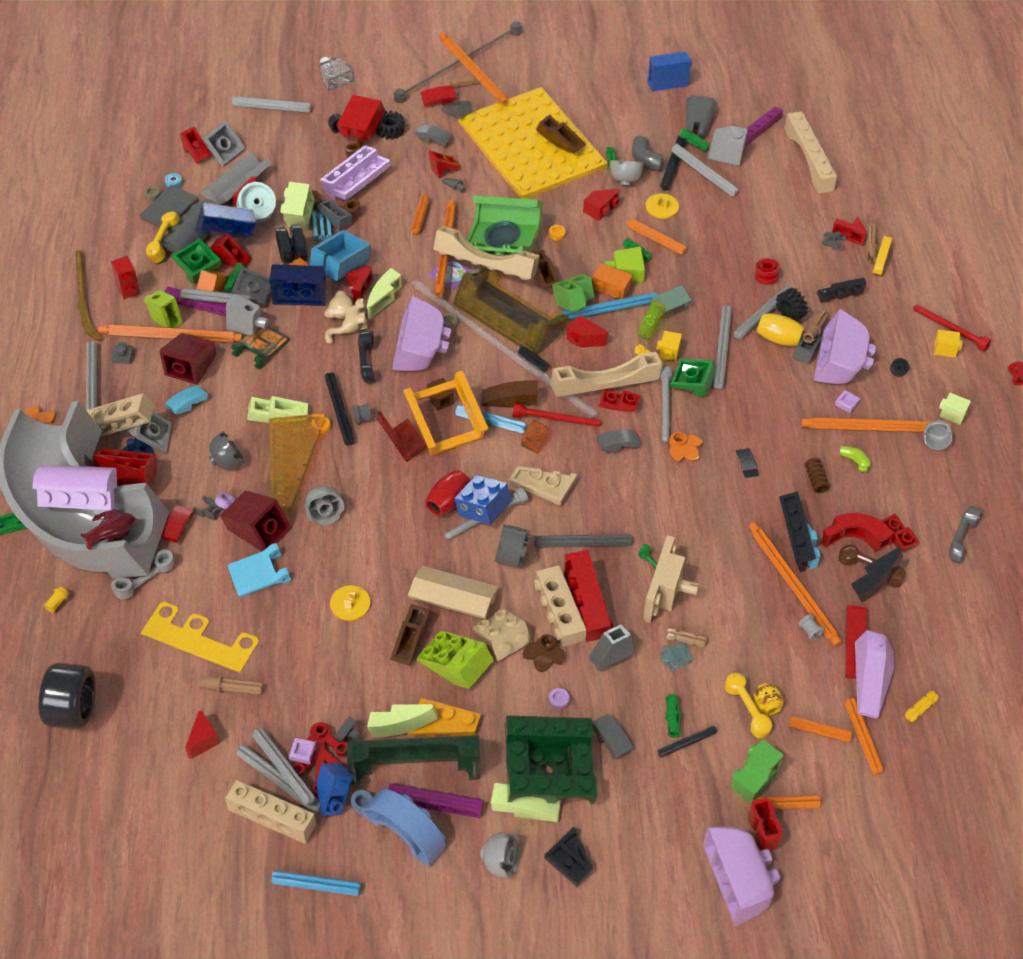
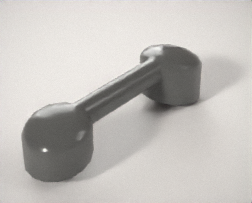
[949,506,984,563]

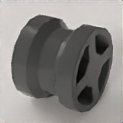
[353,403,371,424]

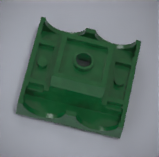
[504,716,598,804]

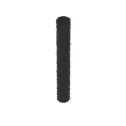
[657,726,717,758]

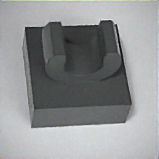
[111,341,134,364]
[334,716,360,744]

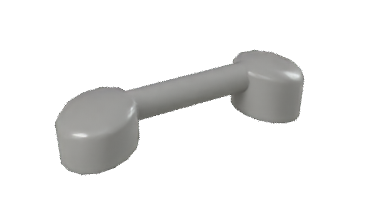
[111,550,175,599]

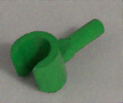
[638,544,657,569]

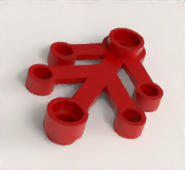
[292,722,348,800]

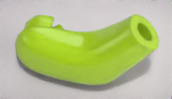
[840,446,871,472]

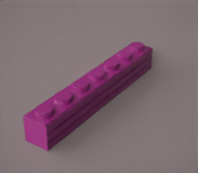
[745,106,783,146]
[164,286,226,316]
[388,783,483,819]

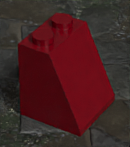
[159,333,217,385]
[220,490,292,552]

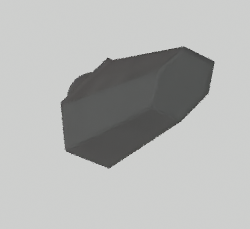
[442,178,466,193]

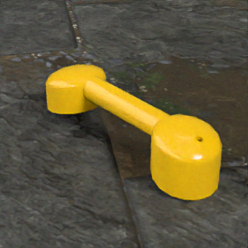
[146,211,181,264]
[724,673,772,739]

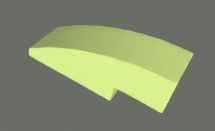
[367,268,402,319]
[247,396,308,423]
[367,704,438,738]
[491,783,561,822]

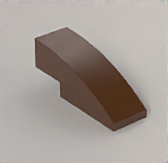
[536,115,586,154]
[531,250,559,290]
[482,380,538,408]
[390,604,432,666]

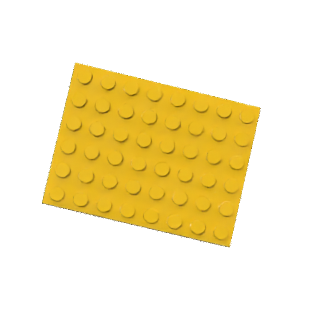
[458,87,608,199]

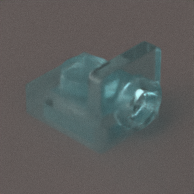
[660,643,693,672]

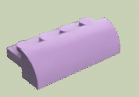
[320,145,391,201]
[33,465,117,510]

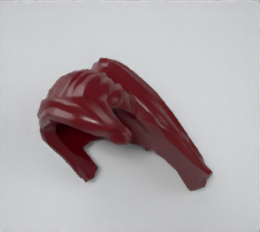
[80,509,136,550]

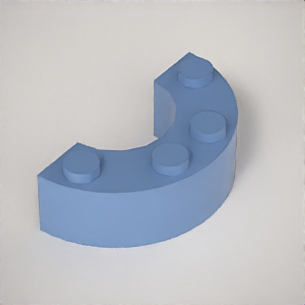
[361,789,446,868]

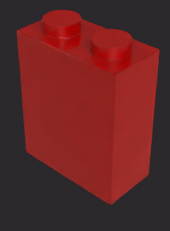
[337,95,385,141]

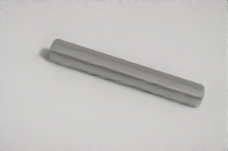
[181,288,251,304]

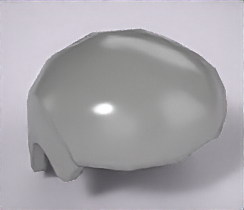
[924,420,953,451]

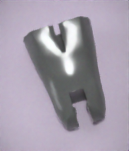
[686,95,717,138]

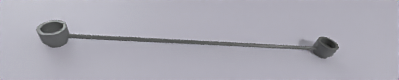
[394,22,522,103]

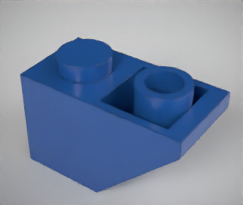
[316,763,353,816]

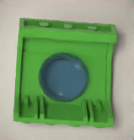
[467,196,543,255]

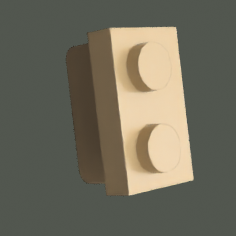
[473,610,532,661]

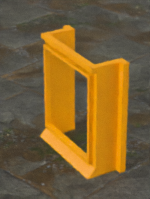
[403,371,488,456]

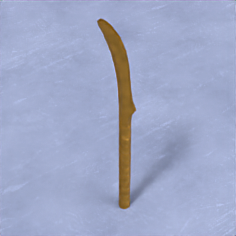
[75,250,103,341]

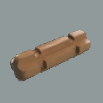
[450,75,480,88]
[666,628,707,648]

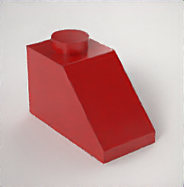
[210,233,252,268]
[566,315,609,348]

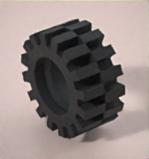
[376,111,405,140]
[776,288,808,321]

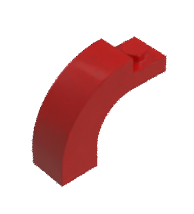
[821,513,895,553]

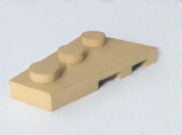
[509,466,577,505]

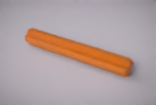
[627,218,687,255]
[845,698,884,775]

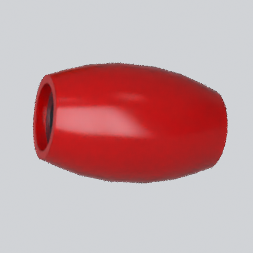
[425,470,470,516]

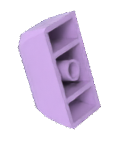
[392,296,451,371]
[813,309,876,384]
[703,827,780,926]

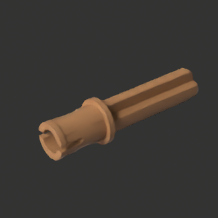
[864,223,878,264]
[803,309,829,343]
[199,675,263,695]

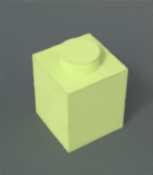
[939,393,971,425]

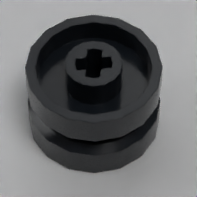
[275,223,308,265]

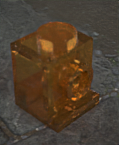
[521,420,548,454]

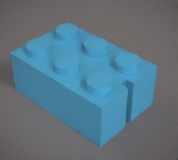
[309,230,371,281]

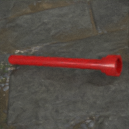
[913,305,992,352]
[512,402,602,427]

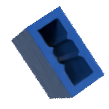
[647,51,692,92]

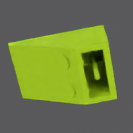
[416,630,494,689]

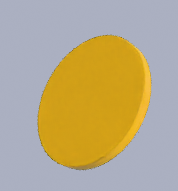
[646,194,679,219]
[330,585,371,621]

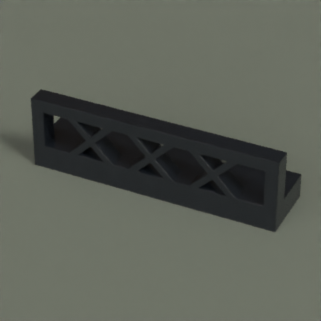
[779,491,816,572]

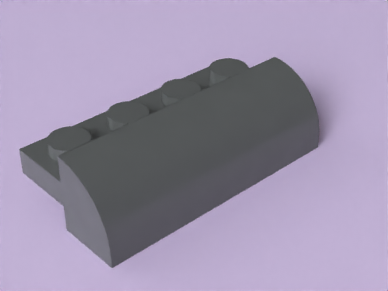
[160,199,226,254]

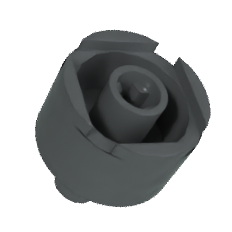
[495,524,531,568]

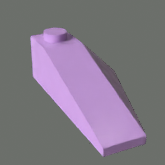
[855,630,895,719]

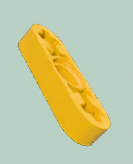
[873,235,892,276]

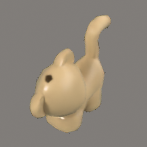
[324,291,368,344]

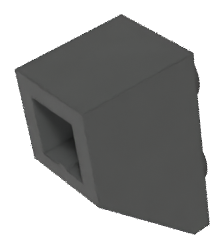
[589,624,635,671]

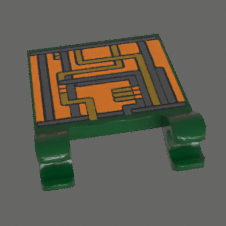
[231,326,290,369]

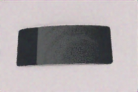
[735,448,759,478]

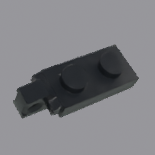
[817,278,867,302]

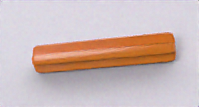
[411,195,430,234]
[789,716,852,742]
[756,795,821,809]

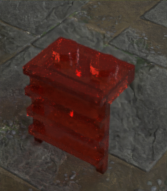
[377,411,428,462]

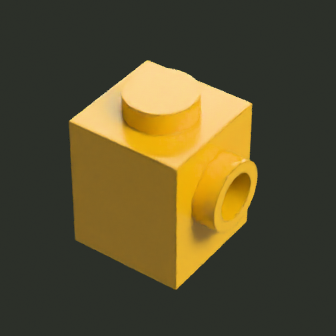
[934,330,962,357]
[656,331,682,362]

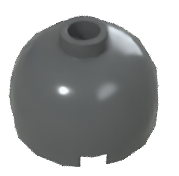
[209,431,245,470]

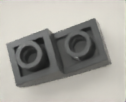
[414,123,452,147]
[596,430,640,452]
[592,714,633,759]

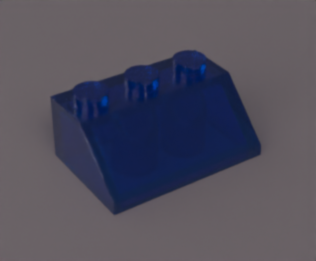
[195,203,256,239]
[269,264,326,306]

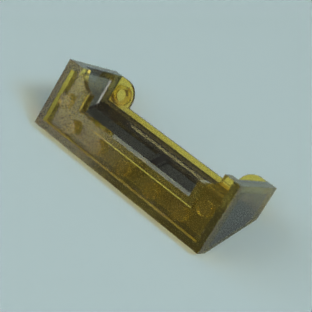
[453,266,569,355]

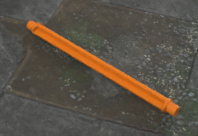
[439,32,508,105]
[434,200,456,298]
[98,324,243,343]
[801,417,951,432]
[748,522,842,647]

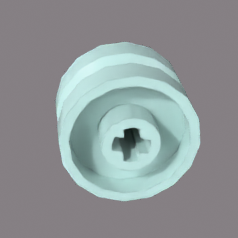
[236,182,276,224]

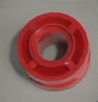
[755,258,780,284]

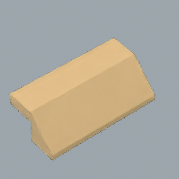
[408,566,499,620]

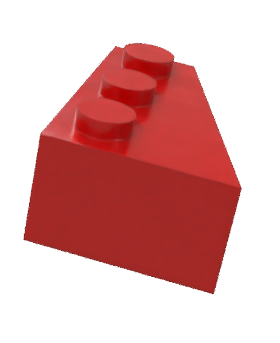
[94,448,157,485]

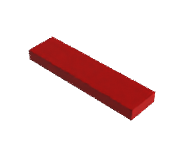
[845,605,867,679]

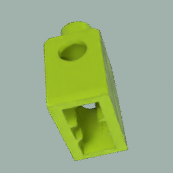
[604,247,645,283]
[144,290,183,328]

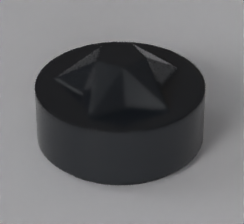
[890,358,909,377]

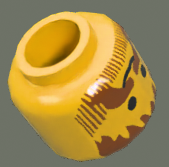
[753,683,784,716]

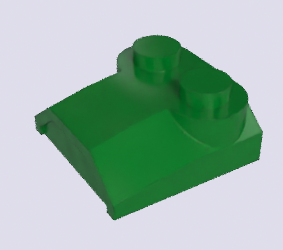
[171,238,221,283]
[670,359,716,396]

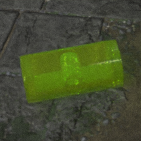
[637,301,666,340]

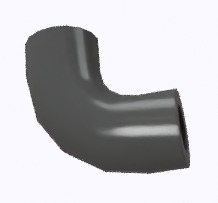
[632,136,663,171]

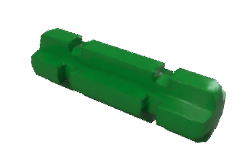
[679,128,709,151]
[606,147,617,172]
[622,238,652,262]

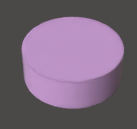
[215,492,235,509]
[548,688,570,710]

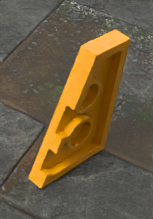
[407,698,481,737]

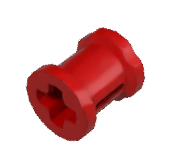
[1008,361,1023,386]

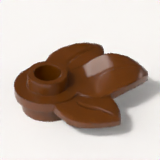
[523,634,564,672]

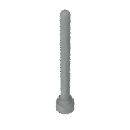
[659,366,673,442]
[445,487,528,540]

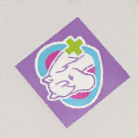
[428,257,474,290]

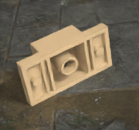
[643,535,699,623]

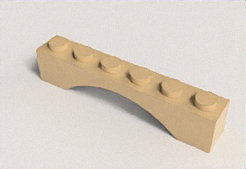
[784,112,837,194]
[433,226,540,280]
[551,352,662,397]

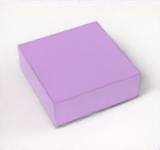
[835,390,861,413]
[289,738,316,764]

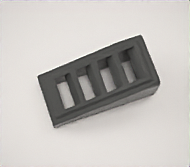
[441,101,473,118]
[317,199,353,231]
[793,331,822,364]

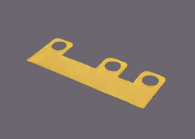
[140,602,259,673]

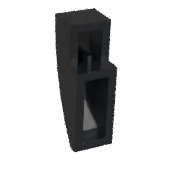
[851,547,904,603]

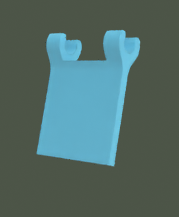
[227,543,291,598]

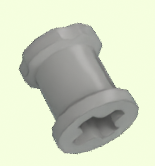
[798,614,825,641]

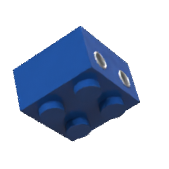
[454,475,512,525]

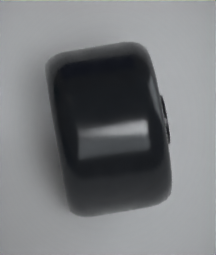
[38,663,96,729]

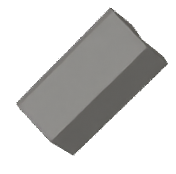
[200,152,271,205]

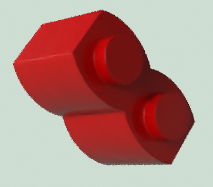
[748,797,782,850]

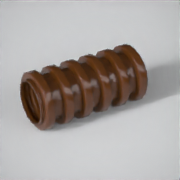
[805,458,830,493]

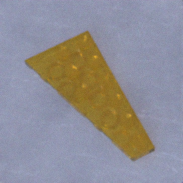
[269,413,326,512]

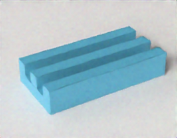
[312,211,332,241]

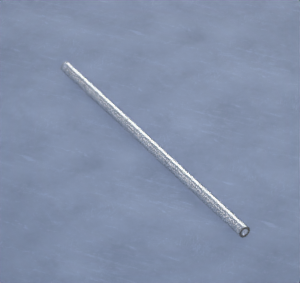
[412,279,599,419]

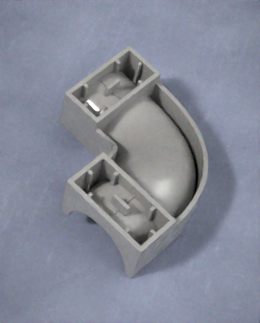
[0,401,169,579]

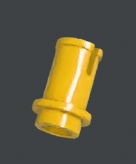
[43,587,69,613]

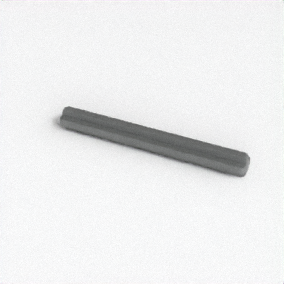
[535,534,632,547]

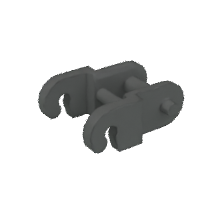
[822,232,846,251]
[192,495,222,520]

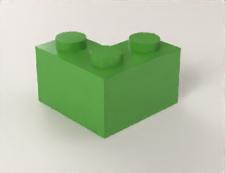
[552,274,594,313]
[731,739,783,803]

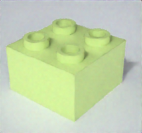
[281,182,315,230]

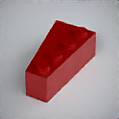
[563,549,613,642]

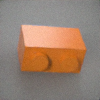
[592,264,632,299]

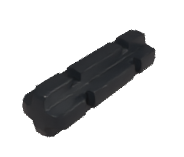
[518,346,549,372]

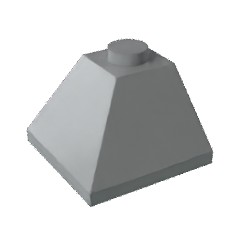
[202,121,245,166]
[707,126,748,167]
[125,412,172,454]

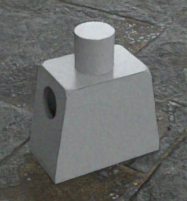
[226,295,269,335]

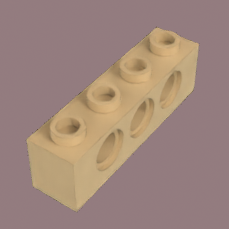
[86,393,155,437]
[534,565,586,647]
[225,780,316,844]

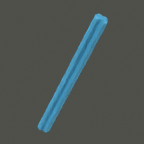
[558,292,658,322]

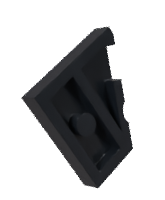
[544,827,593,887]

